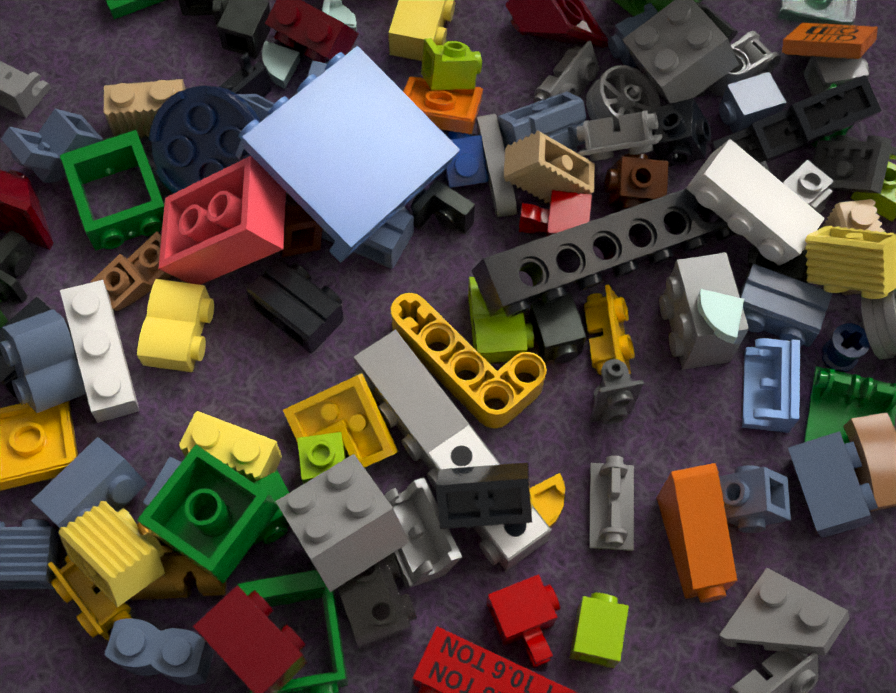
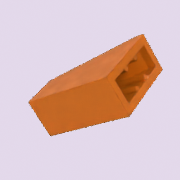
[656,463,737,603]

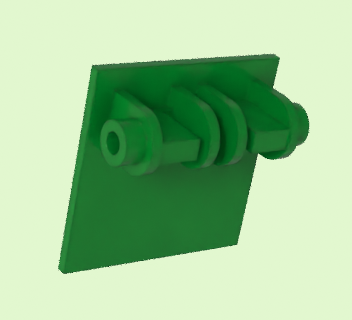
[804,366,896,444]

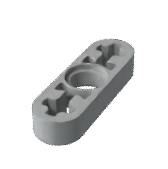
[476,114,517,218]

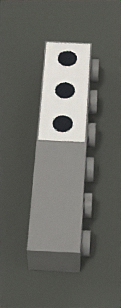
[353,329,552,571]

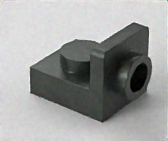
[411,179,475,234]
[0,229,35,302]

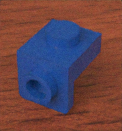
[445,131,488,188]

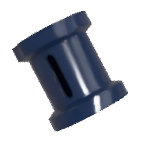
[822,323,870,373]

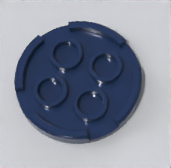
[149,86,260,194]

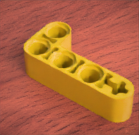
[391,293,547,429]

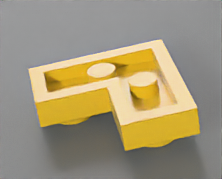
[283,373,398,468]

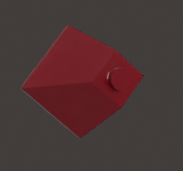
[505,0,608,48]
[0,169,54,250]

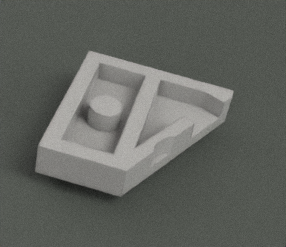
[719,568,850,655]

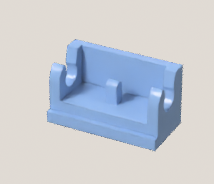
[742,338,800,433]

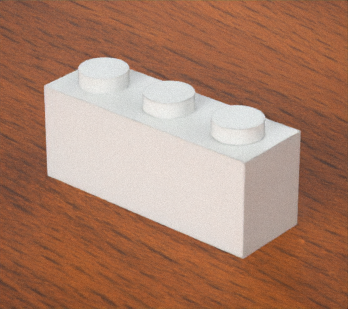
[686,139,825,266]
[60,280,140,423]

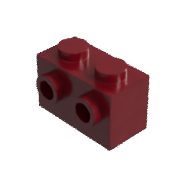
[265,0,359,63]
[193,585,307,693]

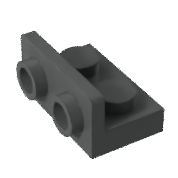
[812,135,896,194]

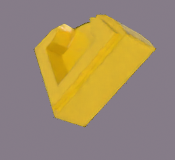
[530,473,565,528]

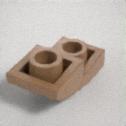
[90,231,172,311]
[843,413,896,511]

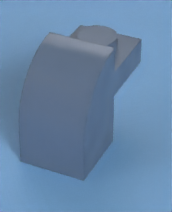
[1,109,104,183]

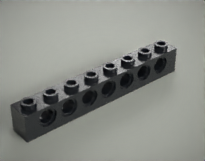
[471,161,771,318]

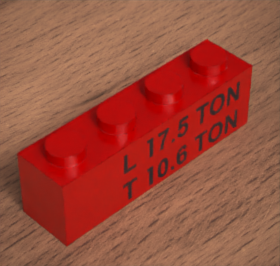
[412,626,577,693]

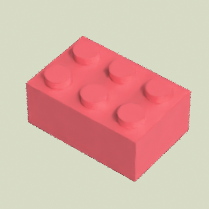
[158,156,286,285]

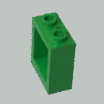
[60,130,165,251]
[237,570,348,693]

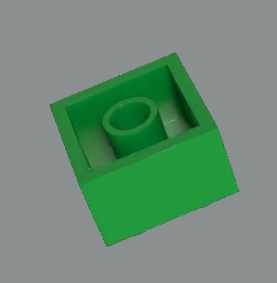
[137,444,279,584]

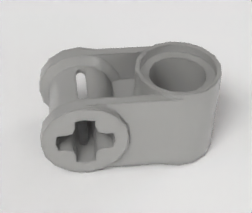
[708,31,781,97]

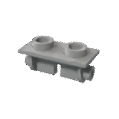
[533,41,599,103]
[576,110,662,161]
[589,456,634,551]
[730,649,818,693]

